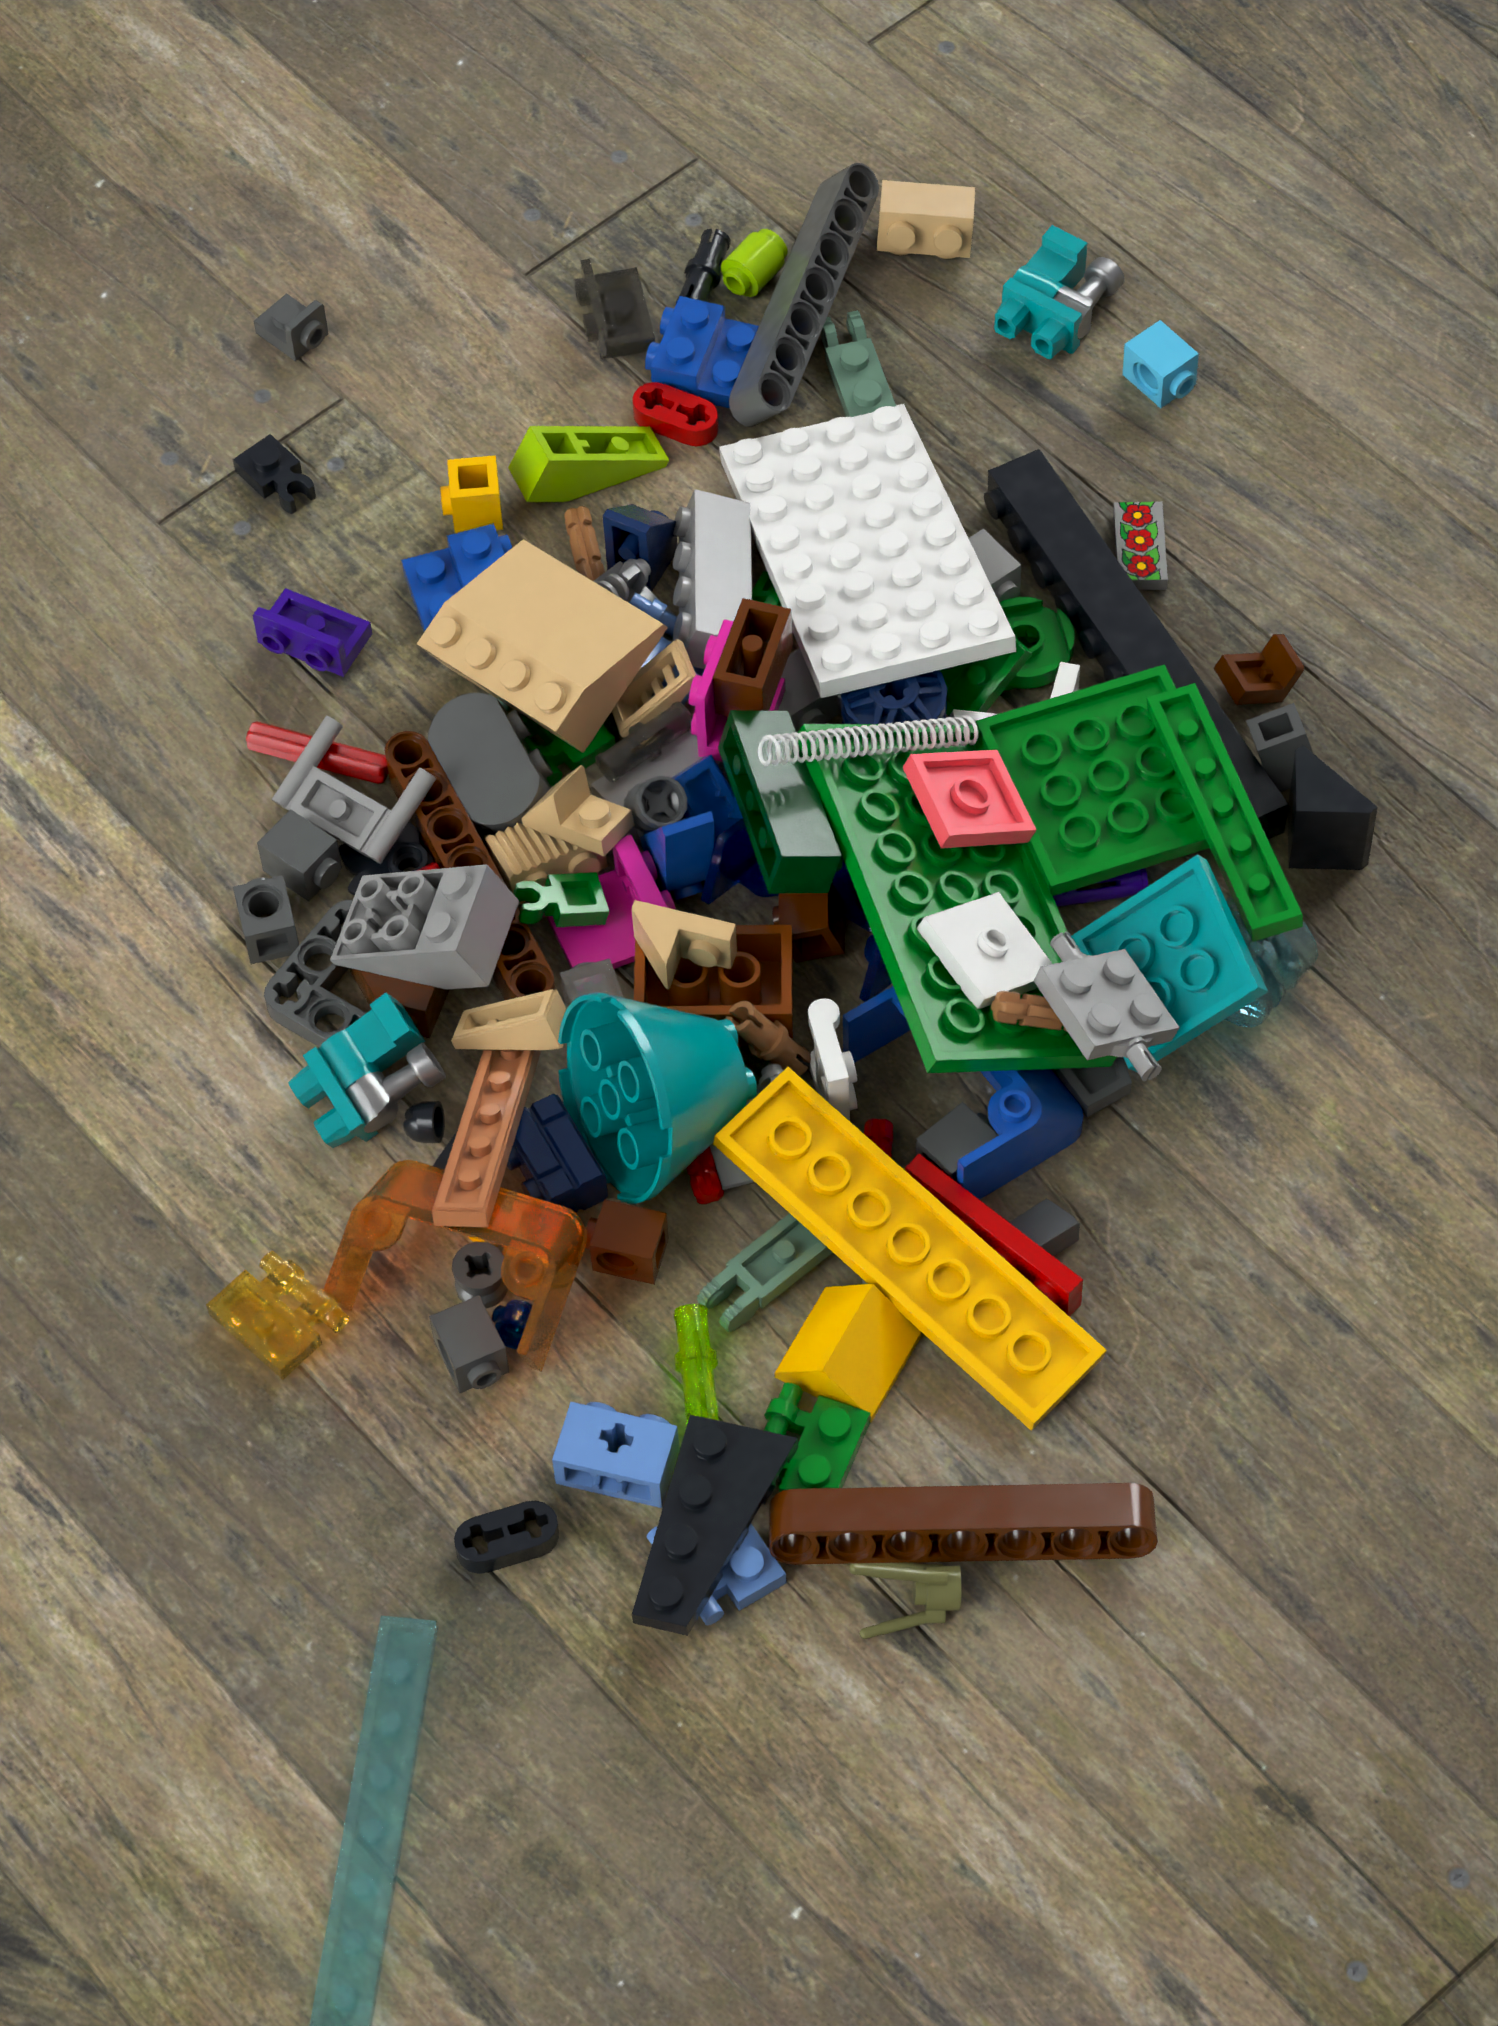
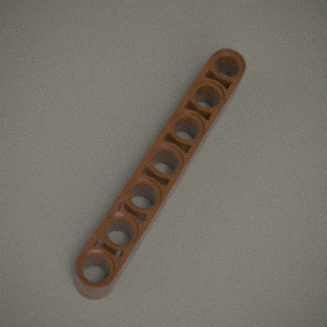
[384,731,556,1000]
[769,1483,1158,1565]

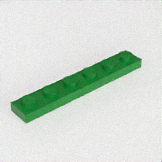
[1147,683,1303,942]

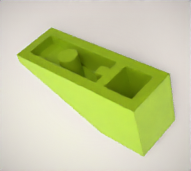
[508,426,669,502]

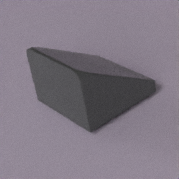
[1009,1198,1080,1256]

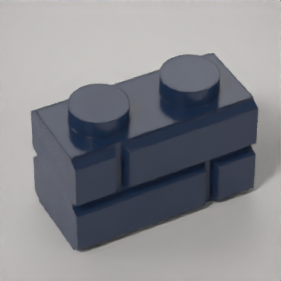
[507,1093,608,1217]

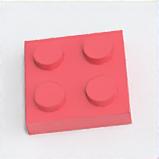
[902,750,1037,848]

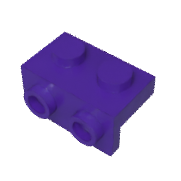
[253,588,372,677]

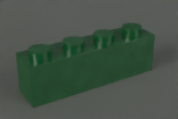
[718,710,843,894]

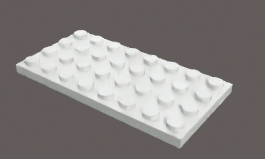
[719,404,1016,698]

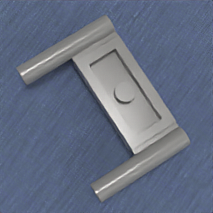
[271,715,436,864]

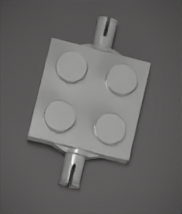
[1033,932,1179,1081]

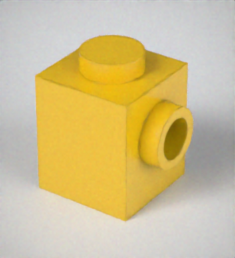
[440,455,503,533]

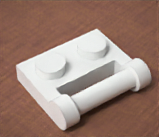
[808,998,857,1121]

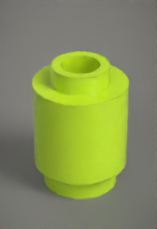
[721,229,788,297]

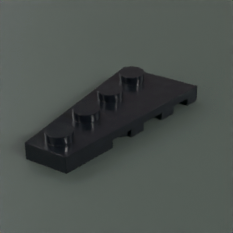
[632,1414,798,1636]

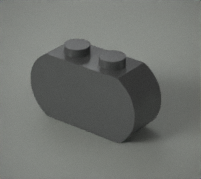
[428,693,553,836]

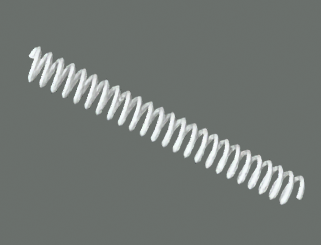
[758,715,979,766]

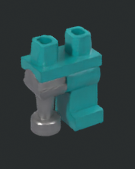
[994,225,1124,360]
[288,992,446,1148]

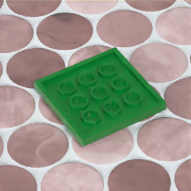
[975,664,1210,896]

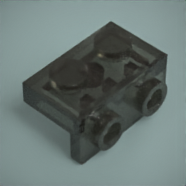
[574,258,655,360]

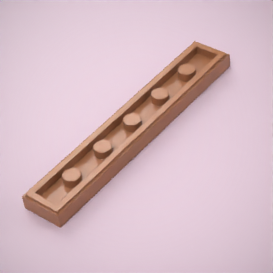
[432,1050,541,1227]

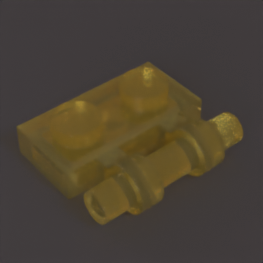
[206,1251,349,1380]

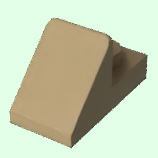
[522,765,635,856]
[632,900,737,989]

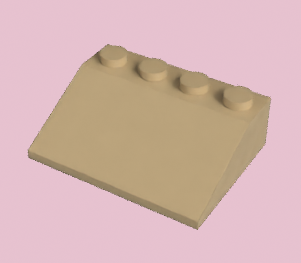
[417,539,668,753]

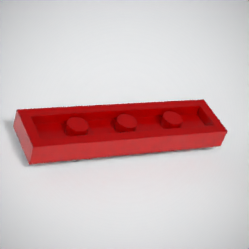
[905,1154,1083,1317]

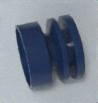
[841,670,947,724]

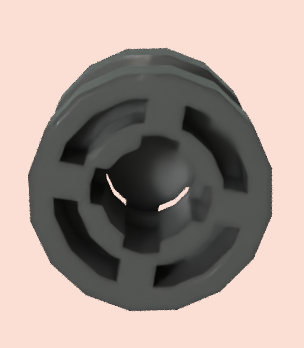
[624,776,687,832]

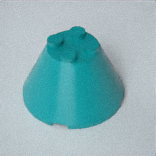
[558,992,757,1204]

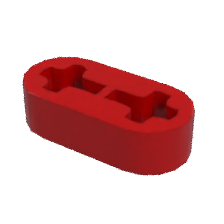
[632,382,719,447]

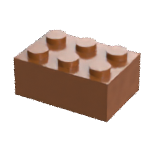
[634,925,793,1047]

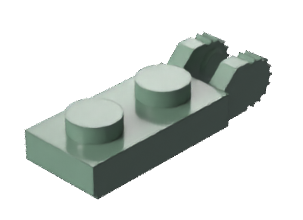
[820,310,896,417]
[696,1213,833,1332]

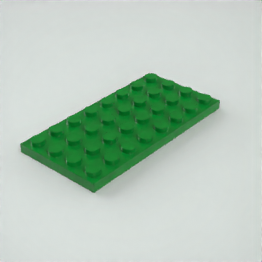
[798,724,1117,1073]

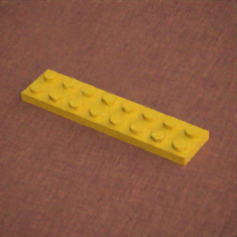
[713,1067,1107,1431]

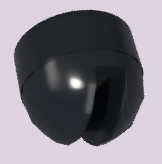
[403,1101,445,1143]

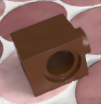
[584,1199,669,1285]

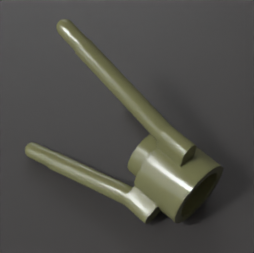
[848,1562,961,1639]

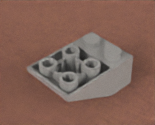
[330,864,519,989]

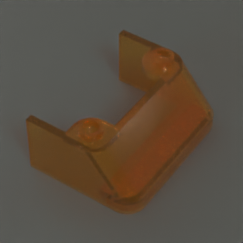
[323,1160,587,1372]

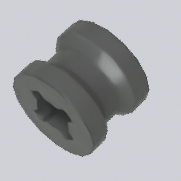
[452,1242,509,1309]

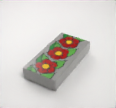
[1113,501,1168,590]

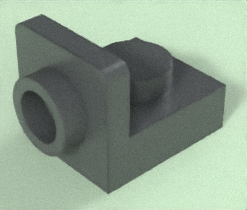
[254,293,329,361]

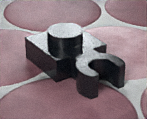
[233,434,316,514]

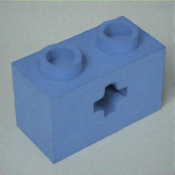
[552,1402,679,1508]

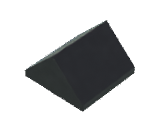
[1288,745,1378,870]

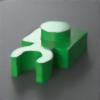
[513,872,610,927]

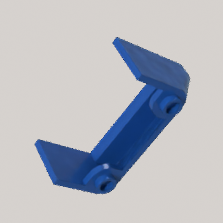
[843,986,1083,1200]

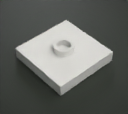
[917,892,1052,1009]

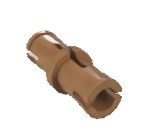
[725,1001,811,1076]

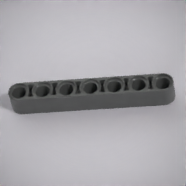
[729,163,879,427]

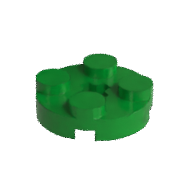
[999,597,1075,690]

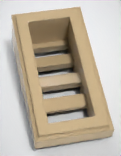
[611,639,696,745]
[451,989,567,1050]

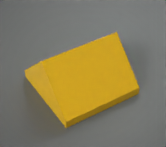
[774,1284,922,1423]

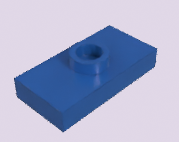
[672,755,753,869]

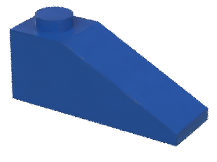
[640,811,714,901]

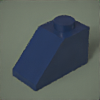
[603,504,678,592]

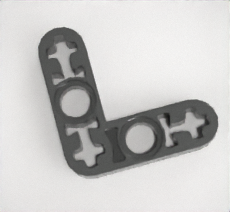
[264,900,390,1071]

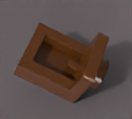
[1214,634,1304,705]

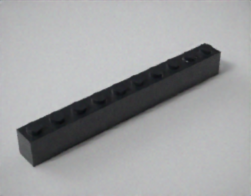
[984,449,1288,840]

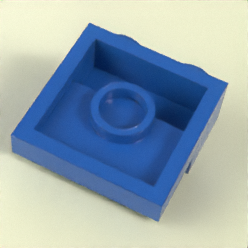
[645,296,759,408]
[401,523,512,632]

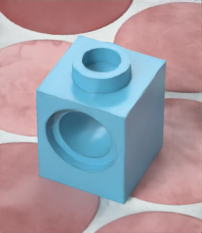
[1122,320,1199,408]

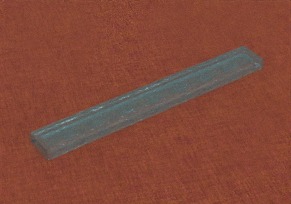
[309,1615,438,2026]

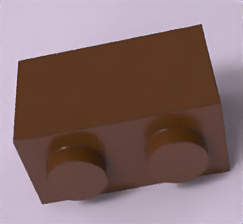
[713,598,793,717]

